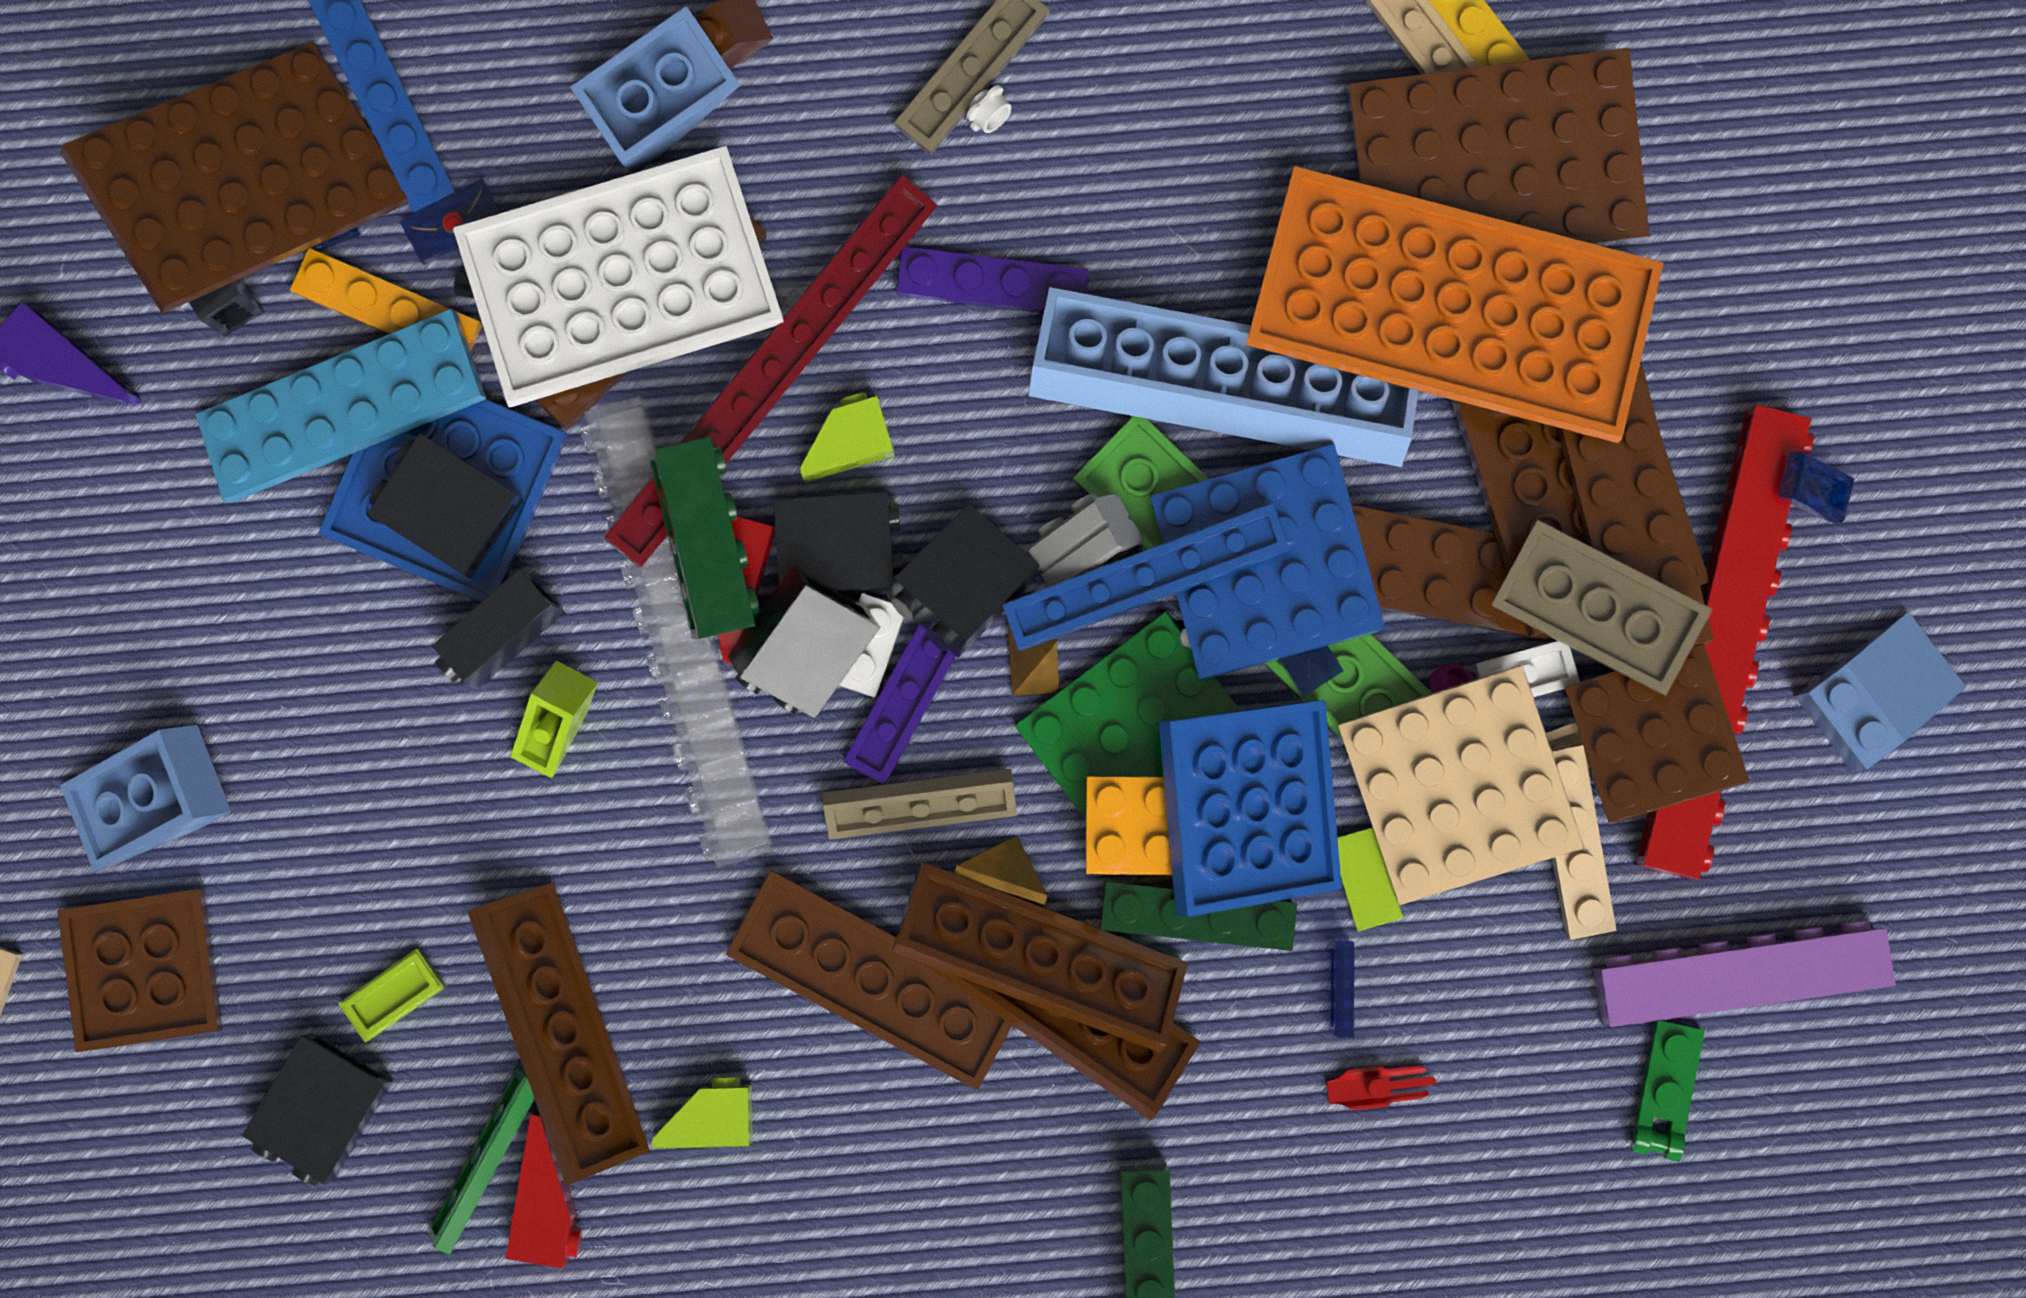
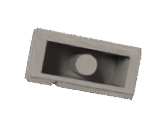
[1027,493,1143,587]

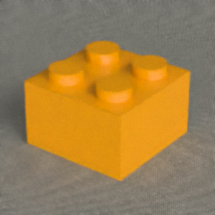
[1085,777,1173,875]

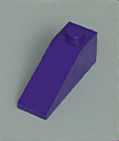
[0,302,141,407]

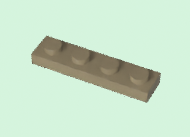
[894,0,1050,156]
[822,769,1017,840]

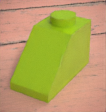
[800,393,895,483]
[510,661,598,778]
[652,1076,753,1148]

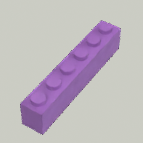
[1593,920,1896,1027]

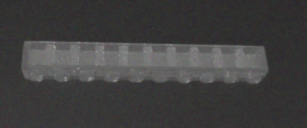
[580,396,775,868]

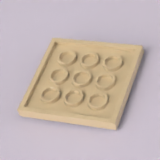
[1338,664,1584,905]

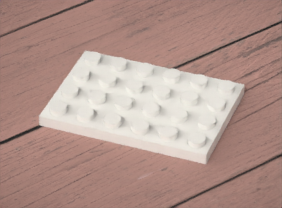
[453,146,783,408]

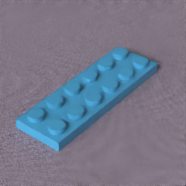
[195,309,486,503]

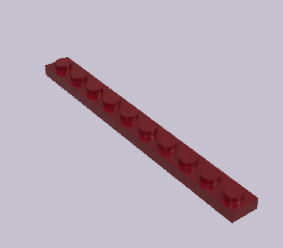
[602,174,938,568]

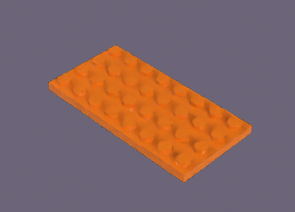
[1246,166,1664,443]

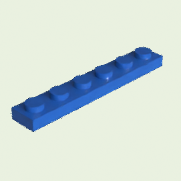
[308,0,458,216]
[1003,503,1291,651]

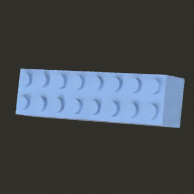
[1029,287,1418,467]

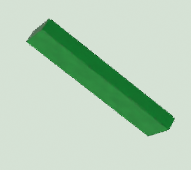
[427,1066,535,1255]

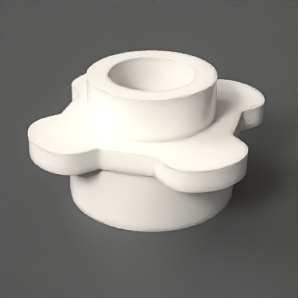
[966,85,1012,133]

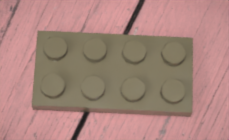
[1492,520,1712,696]

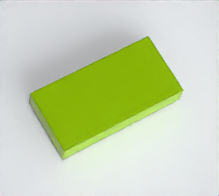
[1338,827,1403,932]
[338,948,446,1043]

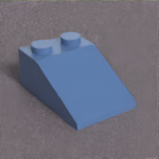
[570,6,740,174]
[1794,611,1966,772]
[60,725,231,872]

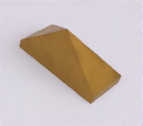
[1008,622,1059,696]
[954,836,1048,905]

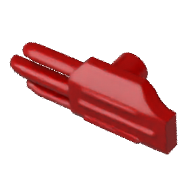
[1326,1066,1436,1111]

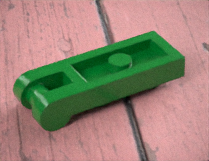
[1630,1020,1705,1162]

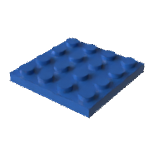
[318,399,568,602]
[1150,444,1386,680]
[1159,700,1342,917]

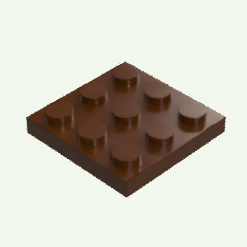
[1565,644,1750,825]
[57,889,223,1053]

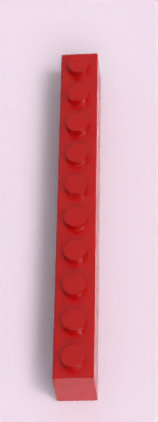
[1635,404,1814,879]

